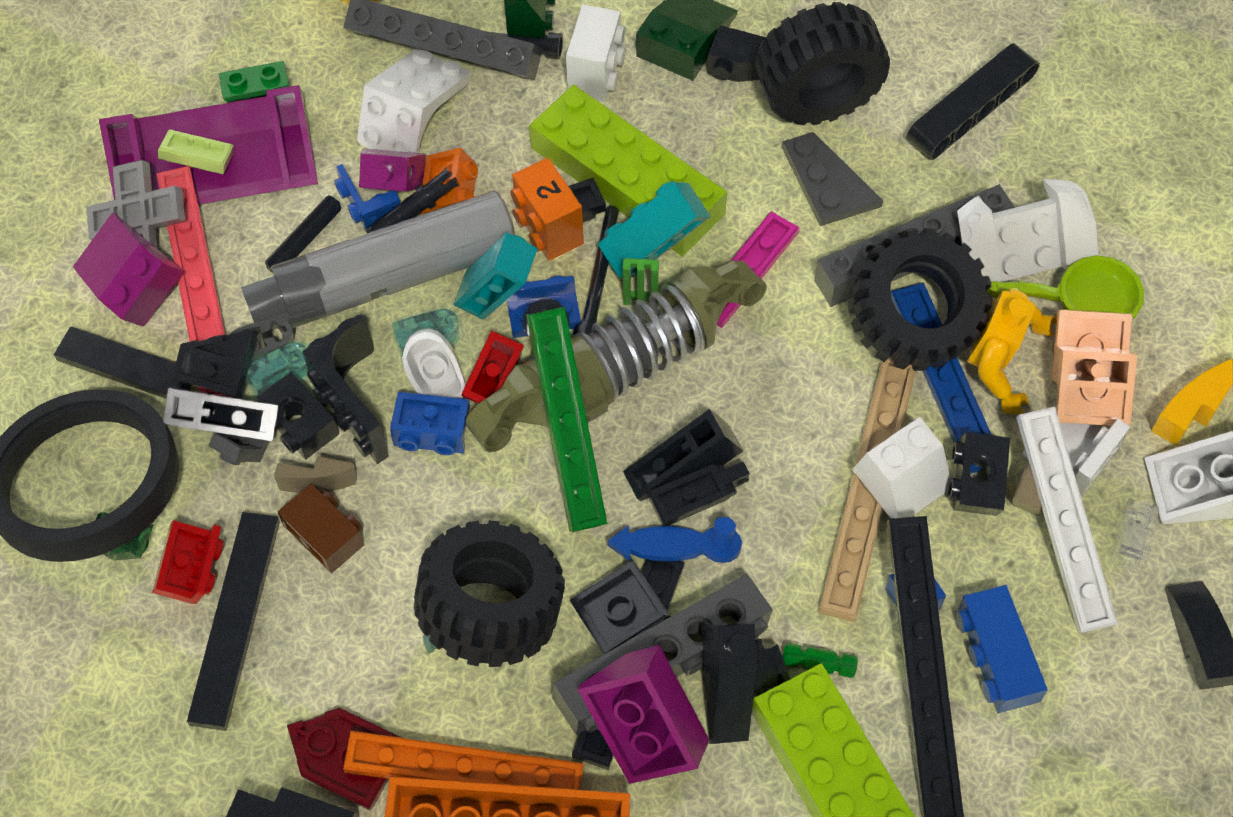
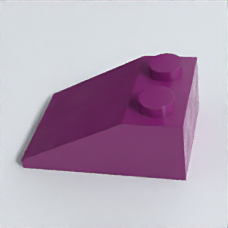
[73,212,184,327]

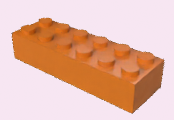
[385,777,631,817]

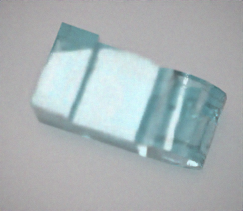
[392,309,460,362]
[246,343,308,397]

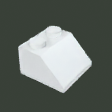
[852,417,951,518]

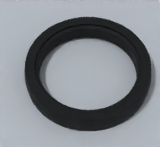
[0,389,179,562]

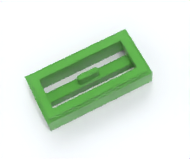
[623,258,659,306]

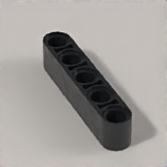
[906,43,1040,160]

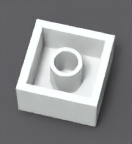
[566,4,626,103]

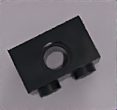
[256,372,339,460]
[948,432,1010,516]

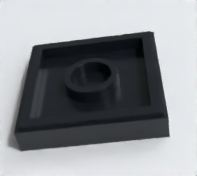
[570,560,671,654]

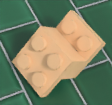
[1052,309,1137,426]

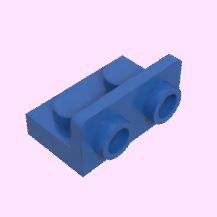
[507,276,581,338]
[390,392,470,455]

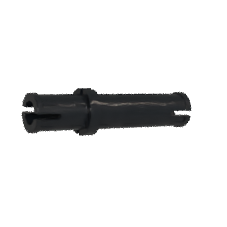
[365,167,460,233]

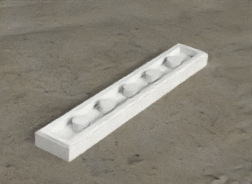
[1016,406,1118,634]

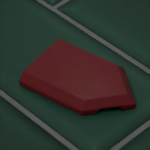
[287,708,402,811]

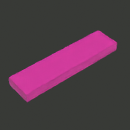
[717,211,800,328]

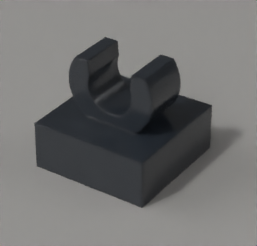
[568,177,606,223]

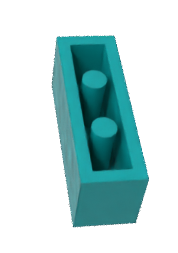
[598,181,711,278]
[453,232,538,320]

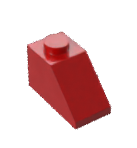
[461,331,524,404]

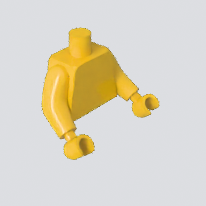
[966,289,1057,415]

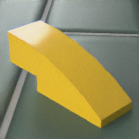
[1151,359,1233,446]

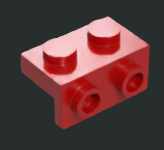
[152,520,224,604]

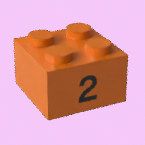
[510,157,584,261]

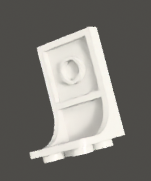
[357,49,472,153]

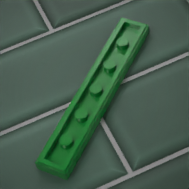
[526,307,608,532]

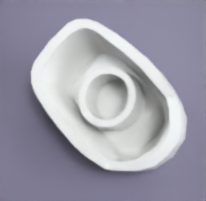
[402,328,465,399]

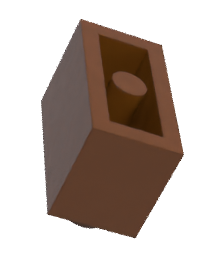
[278,483,364,574]

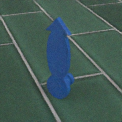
[607,517,742,563]

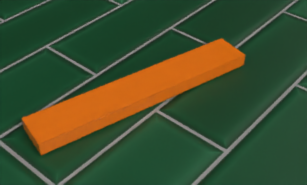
[343,731,584,790]

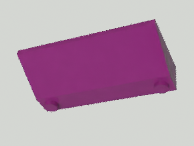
[99,85,318,205]

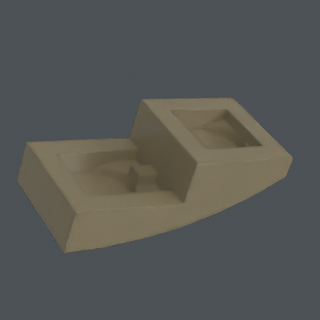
[274,456,357,493]

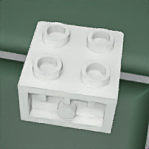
[1022,419,1131,497]

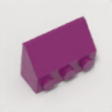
[577,645,709,784]

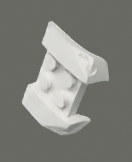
[957,179,1099,282]

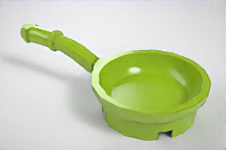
[986,255,1144,319]

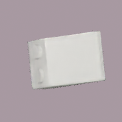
[1145,431,1233,525]

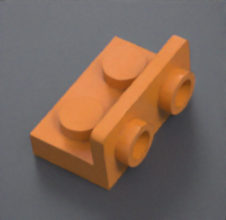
[420,147,478,215]

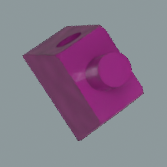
[359,148,426,191]

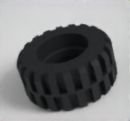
[755,2,890,125]
[848,228,993,371]
[413,520,565,667]

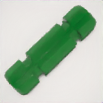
[783,643,858,678]

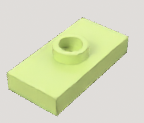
[158,129,234,174]

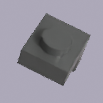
[208,433,269,465]

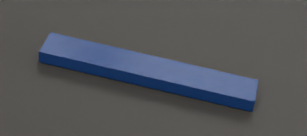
[891,282,992,474]

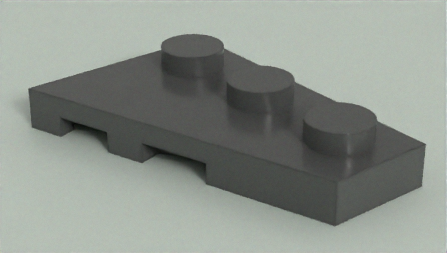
[782,132,883,226]

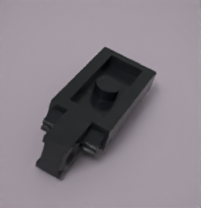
[648,461,750,526]

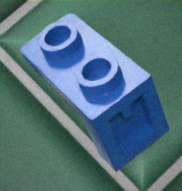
[334,164,400,233]

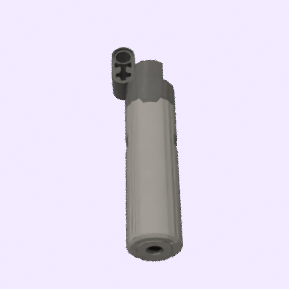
[230,190,515,364]

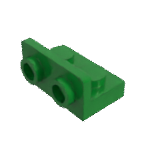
[219,61,290,103]

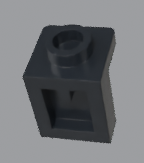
[753,639,790,699]

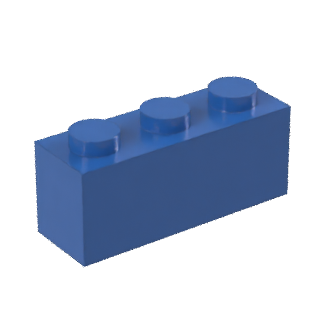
[956,585,1048,714]

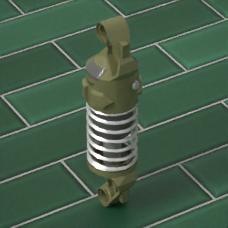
[466,260,767,453]

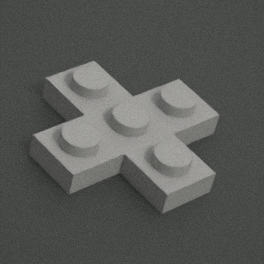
[86,160,185,248]

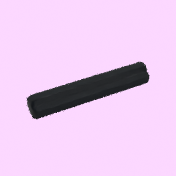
[265,195,341,273]

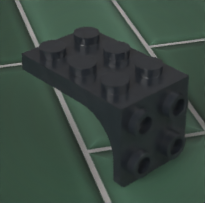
[302,315,389,464]

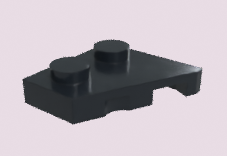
[172,329,259,398]

